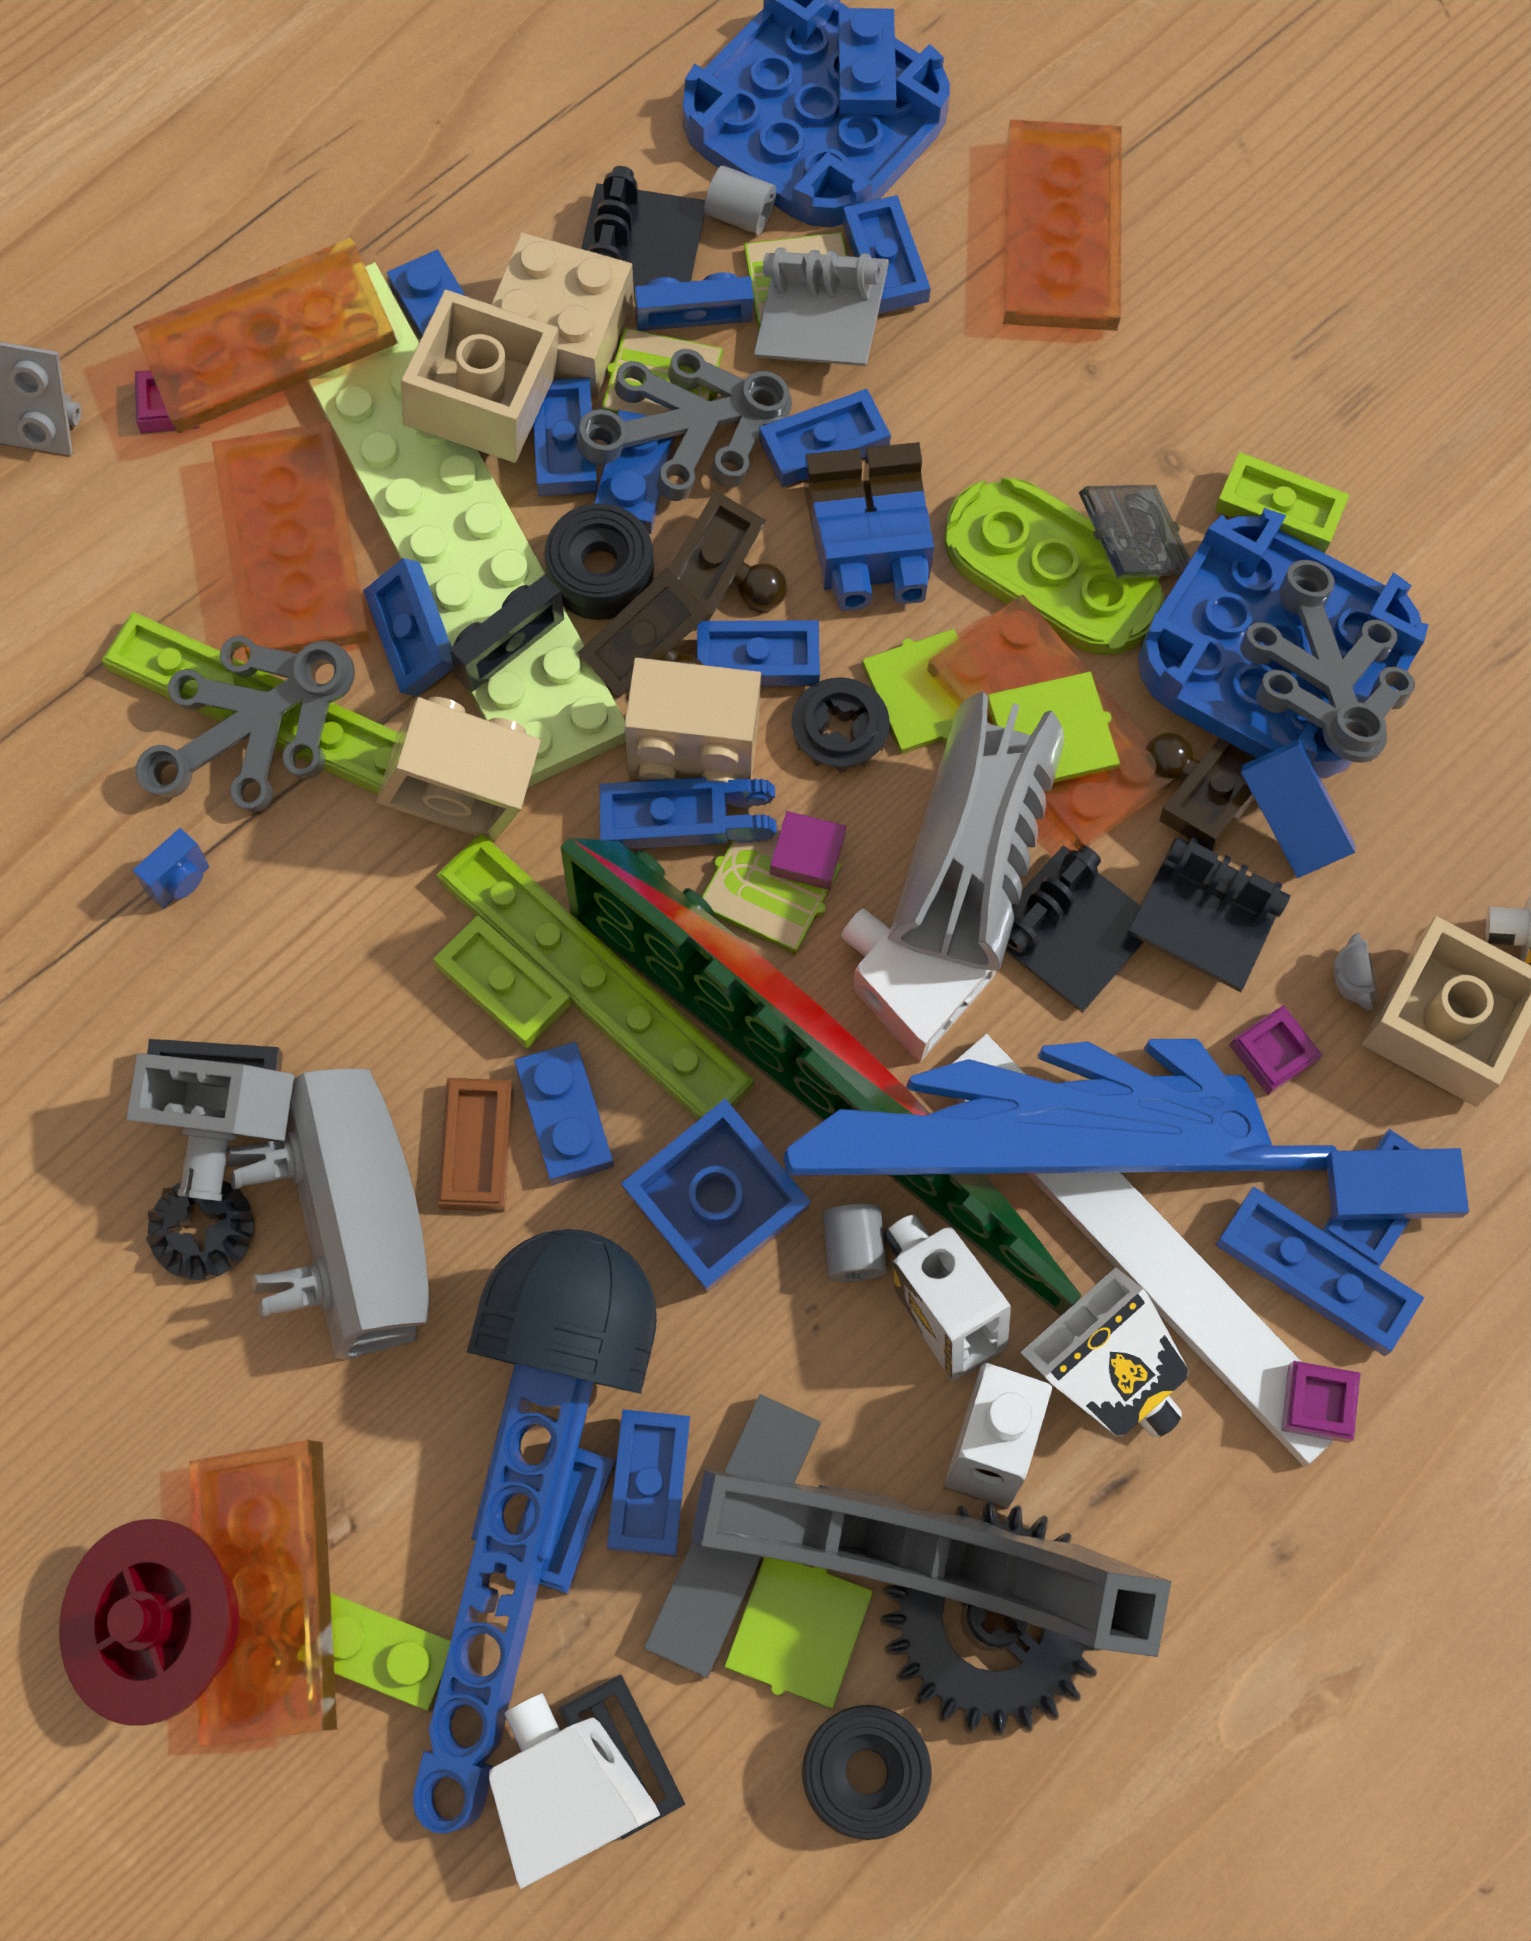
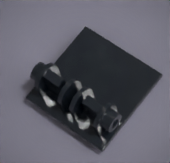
[581,166,705,290]
[1127,837,1291,993]
[1005,845,1144,1013]

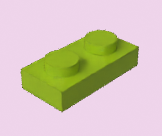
[1214,452,1350,553]
[433,915,571,1049]
[298,1591,451,1712]

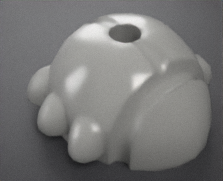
[1333,932,1378,1011]

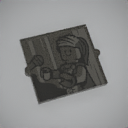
[1079,485,1191,579]

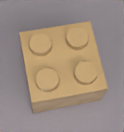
[491,232,634,398]
[401,289,559,463]
[625,658,761,783]
[376,697,541,842]
[1361,916,1531,1107]

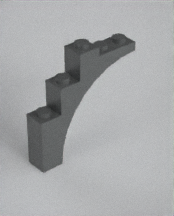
[691,1470,1172,1657]

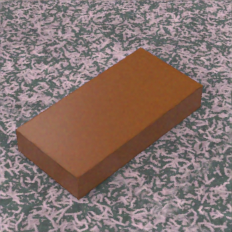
[437,1078,513,1212]

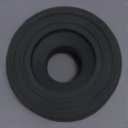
[544,503,654,620]
[802,1705,932,1840]

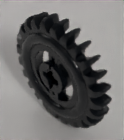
[879,1501,1101,1738]

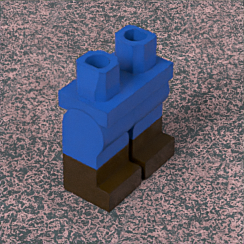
[804,442,934,611]

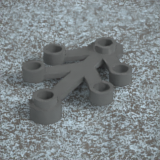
[576,349,792,501]
[1240,560,1415,763]
[136,636,355,812]

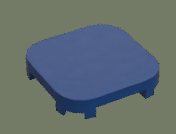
[683,0,950,227]
[1138,508,1429,778]

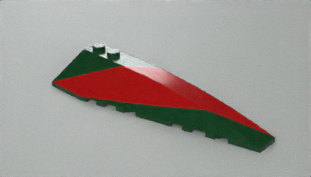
[560,837,1081,1316]

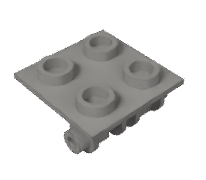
[754,248,889,366]
[0,342,82,456]

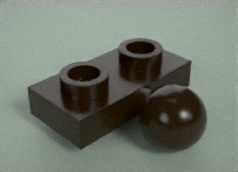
[669,490,787,621]
[577,569,710,698]
[1144,733,1257,852]

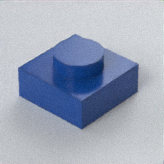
[133,828,209,909]

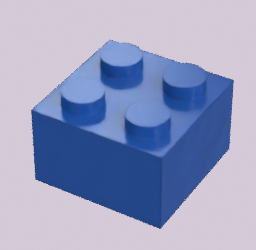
[621,1099,811,1293]

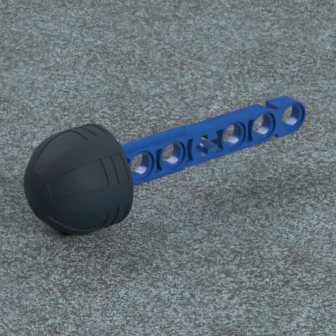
[413,1229,657,1834]

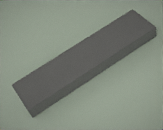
[644,1394,821,1679]

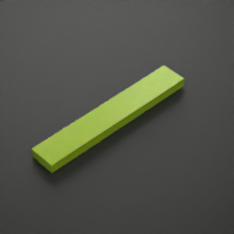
[101,611,398,795]
[437,833,754,1120]

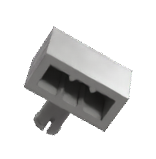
[126,1053,295,1201]

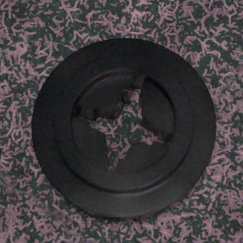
[791,677,890,773]
[146,1180,254,1280]

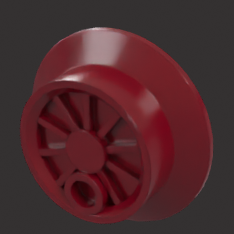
[59,1519,240,1726]

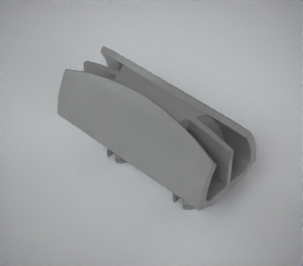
[887,691,1064,971]
[226,1069,429,1361]

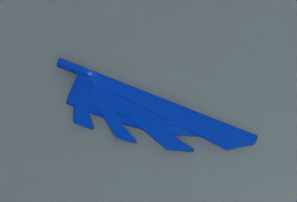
[783,1038,1338,1176]

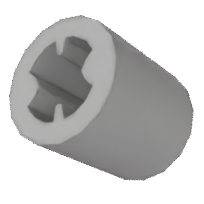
[704,165,777,235]
[823,1204,888,1282]

